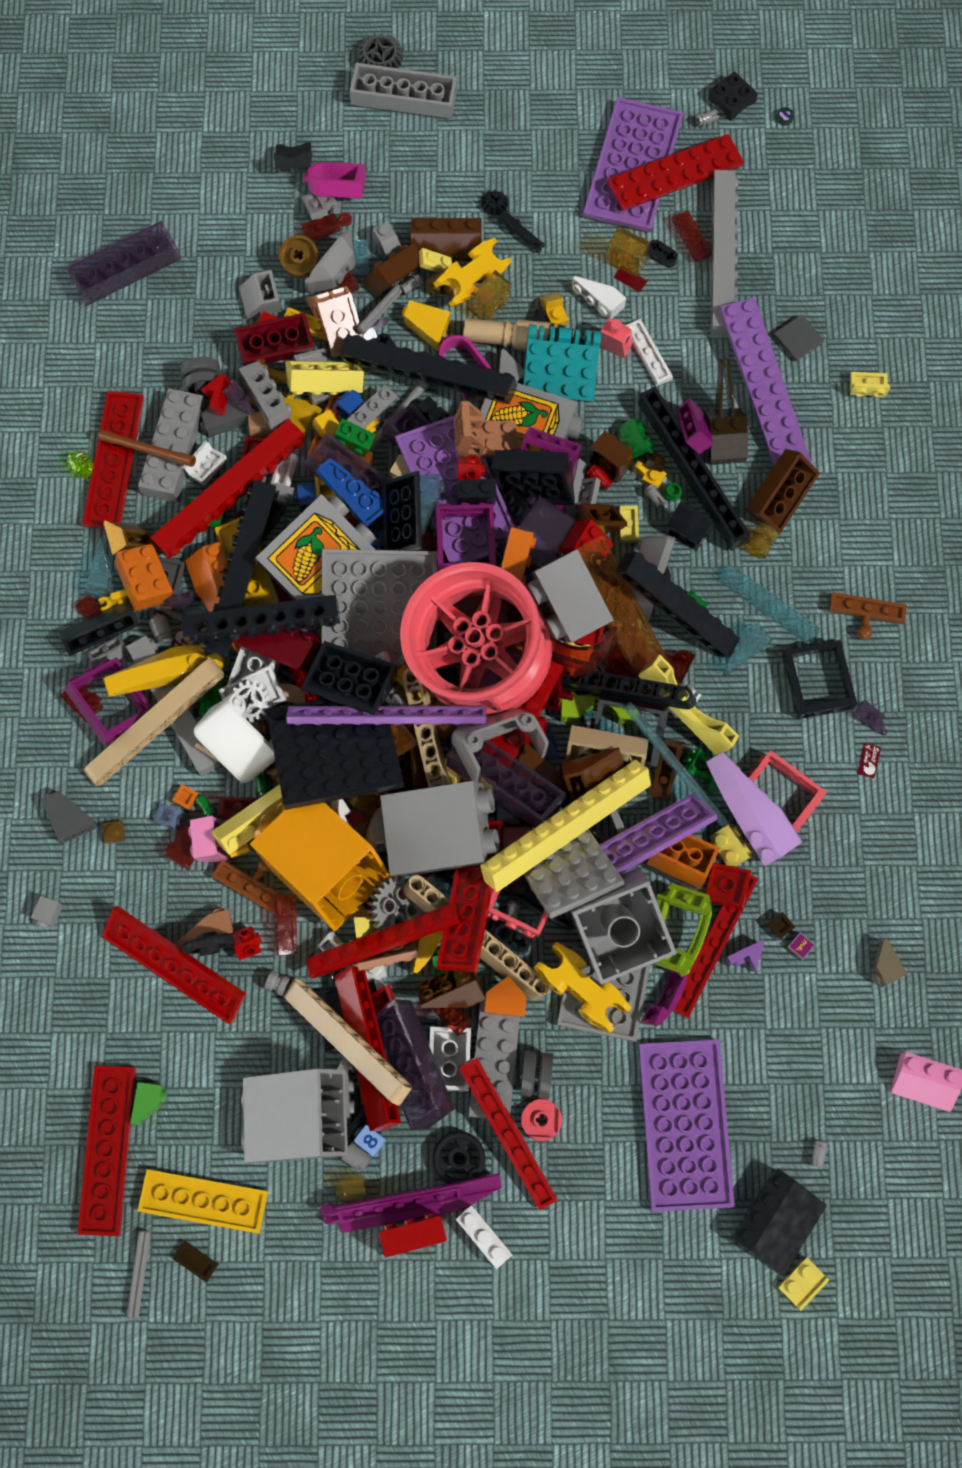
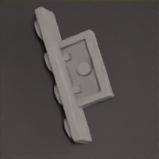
[347,385,398,429]
[561,459,601,531]

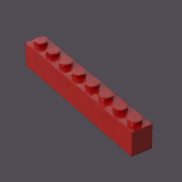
[334,966,401,1131]

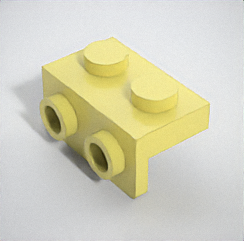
[850,372,890,397]
[709,824,754,867]

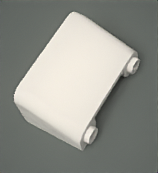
[194,691,275,783]

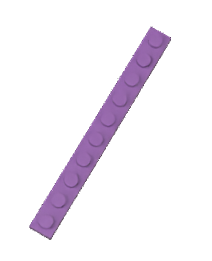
[287,706,486,725]

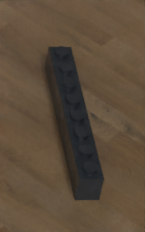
[615,552,740,658]

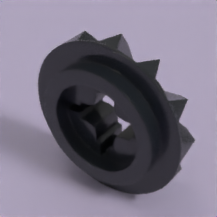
[481,189,509,215]

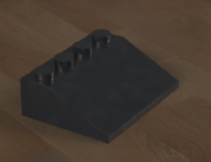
[491,450,575,505]
[383,471,422,551]
[301,641,397,715]
[730,1168,827,1276]

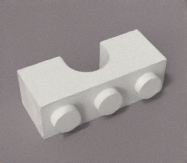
[456,1205,512,1269]

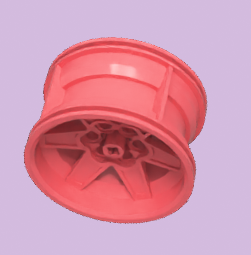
[400,562,552,717]

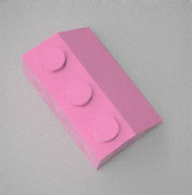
[890,1052,962,1112]

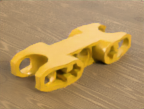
[433,237,512,307]
[534,942,632,1034]

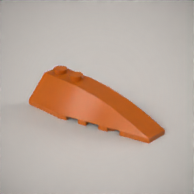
[185,542,241,653]

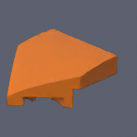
[484,976,527,1018]

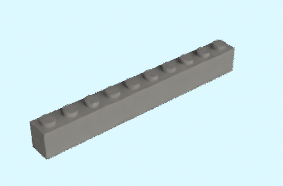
[710,170,739,335]

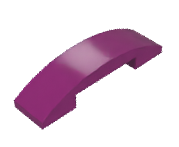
[641,969,688,1026]

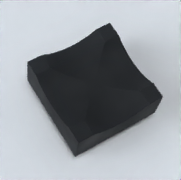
[708,71,758,121]
[274,142,312,171]

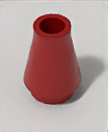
[586,463,613,490]

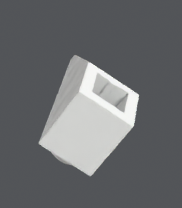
[572,276,626,319]

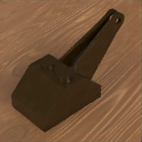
[704,358,748,465]

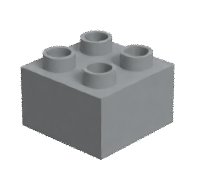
[525,549,614,643]
[570,867,677,985]

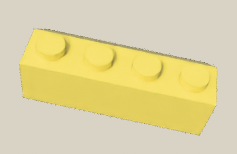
[285,361,364,395]

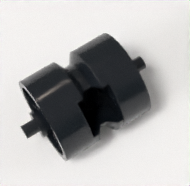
[414,397,449,425]

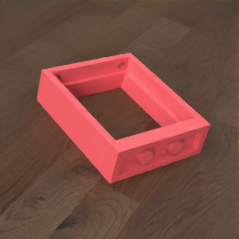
[746,750,827,832]
[488,890,549,939]

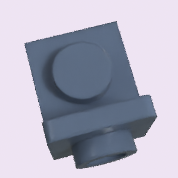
[153,804,188,832]

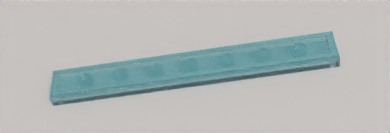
[623,702,729,827]

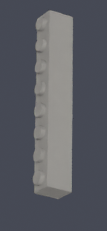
[126,636,222,777]

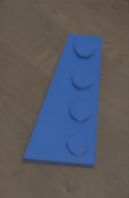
[315,458,384,527]

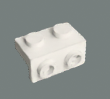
[183,441,228,486]

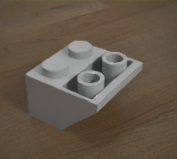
[239,270,282,319]

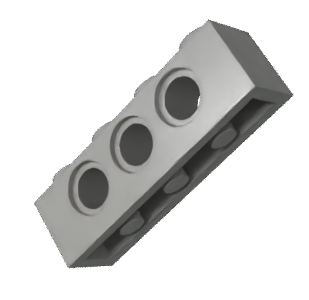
[239,361,292,430]

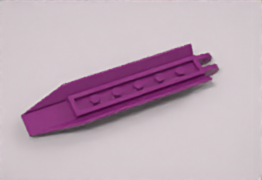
[320,1173,502,1233]

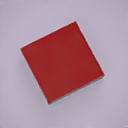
[705,863,752,909]

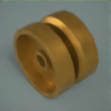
[279,235,320,278]

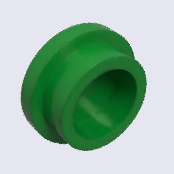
[664,483,682,501]

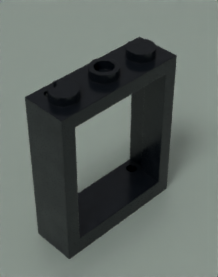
[782,639,857,720]
[590,694,668,767]

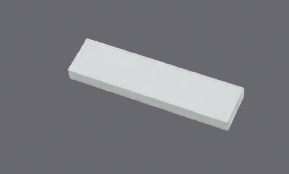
[625,319,673,387]

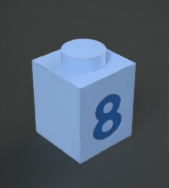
[353,1125,387,1157]

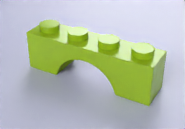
[561,693,639,724]

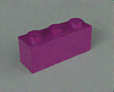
[676,398,714,454]

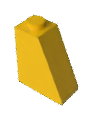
[402,300,451,351]

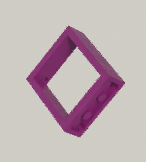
[520,427,583,510]
[435,502,496,571]
[65,657,152,746]

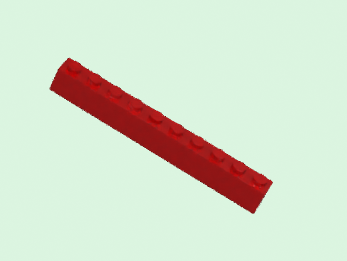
[150,419,305,560]

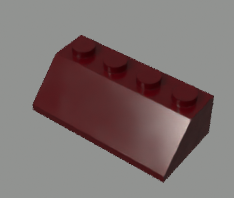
[234,312,314,367]
[231,619,321,670]

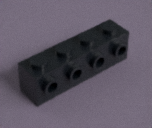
[59,601,140,656]

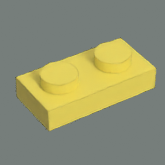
[418,248,452,273]
[619,505,639,543]

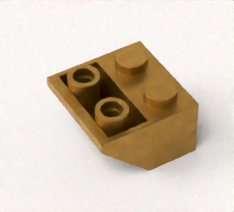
[103,521,155,556]

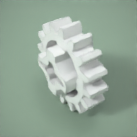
[233,680,272,723]

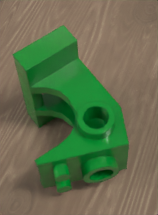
[680,748,732,795]

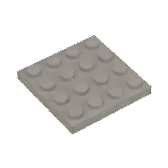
[523,830,625,919]
[557,946,650,1042]

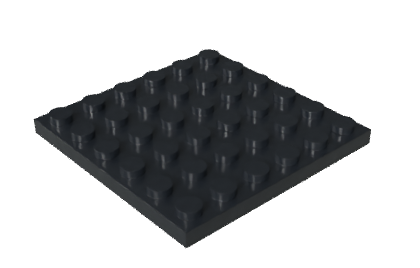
[266,699,404,810]

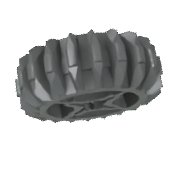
[357,32,403,69]

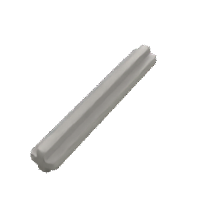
[357,284,403,334]
[127,1231,150,1318]

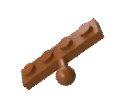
[829,592,907,640]
[211,859,289,917]

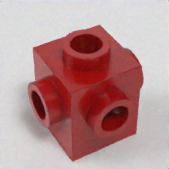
[457,455,485,480]
[231,926,262,960]

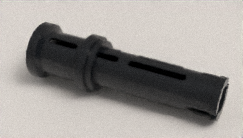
[497,209,545,253]

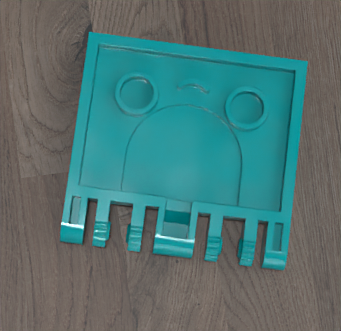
[523,324,601,402]

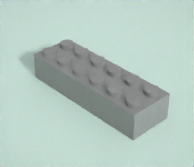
[349,63,458,119]
[138,388,207,503]
[469,993,520,1120]

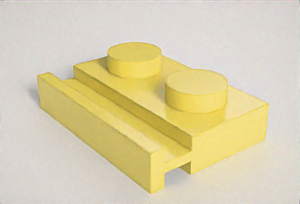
[778,1257,829,1311]

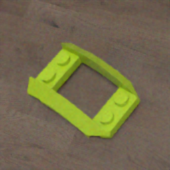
[653,884,712,977]

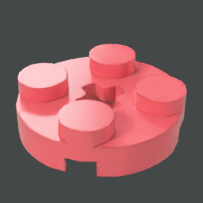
[521,1099,562,1141]

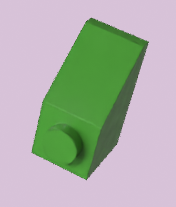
[130,1082,168,1125]

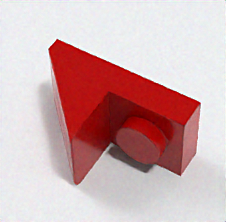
[201,374,232,416]
[371,985,396,1017]

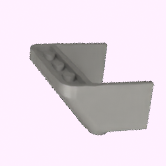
[620,536,675,622]
[451,708,549,782]

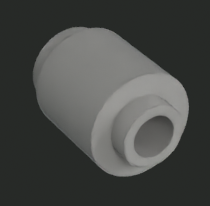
[148,614,173,643]
[341,1142,372,1172]

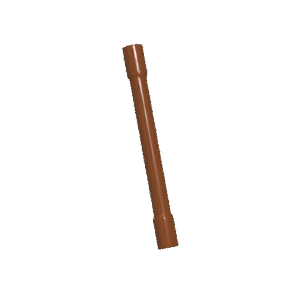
[98,430,196,467]

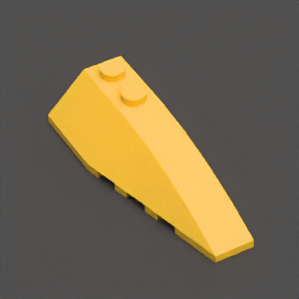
[103,643,223,697]

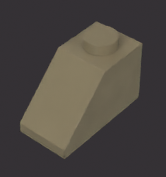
[872,939,907,987]

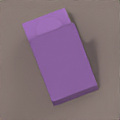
[725,940,764,972]

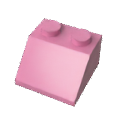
[188,816,229,862]

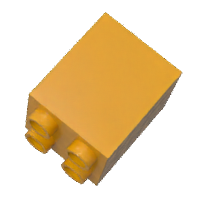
[250,803,391,932]

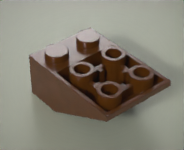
[562,747,625,802]
[417,971,485,1008]

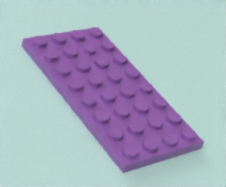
[583,97,684,233]
[395,415,515,563]
[639,1040,735,1212]

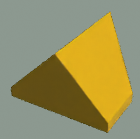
[284,397,324,437]

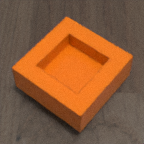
[172,784,199,811]

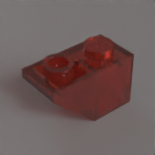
[165,823,195,871]

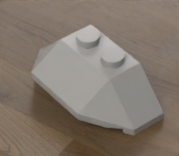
[304,229,355,292]

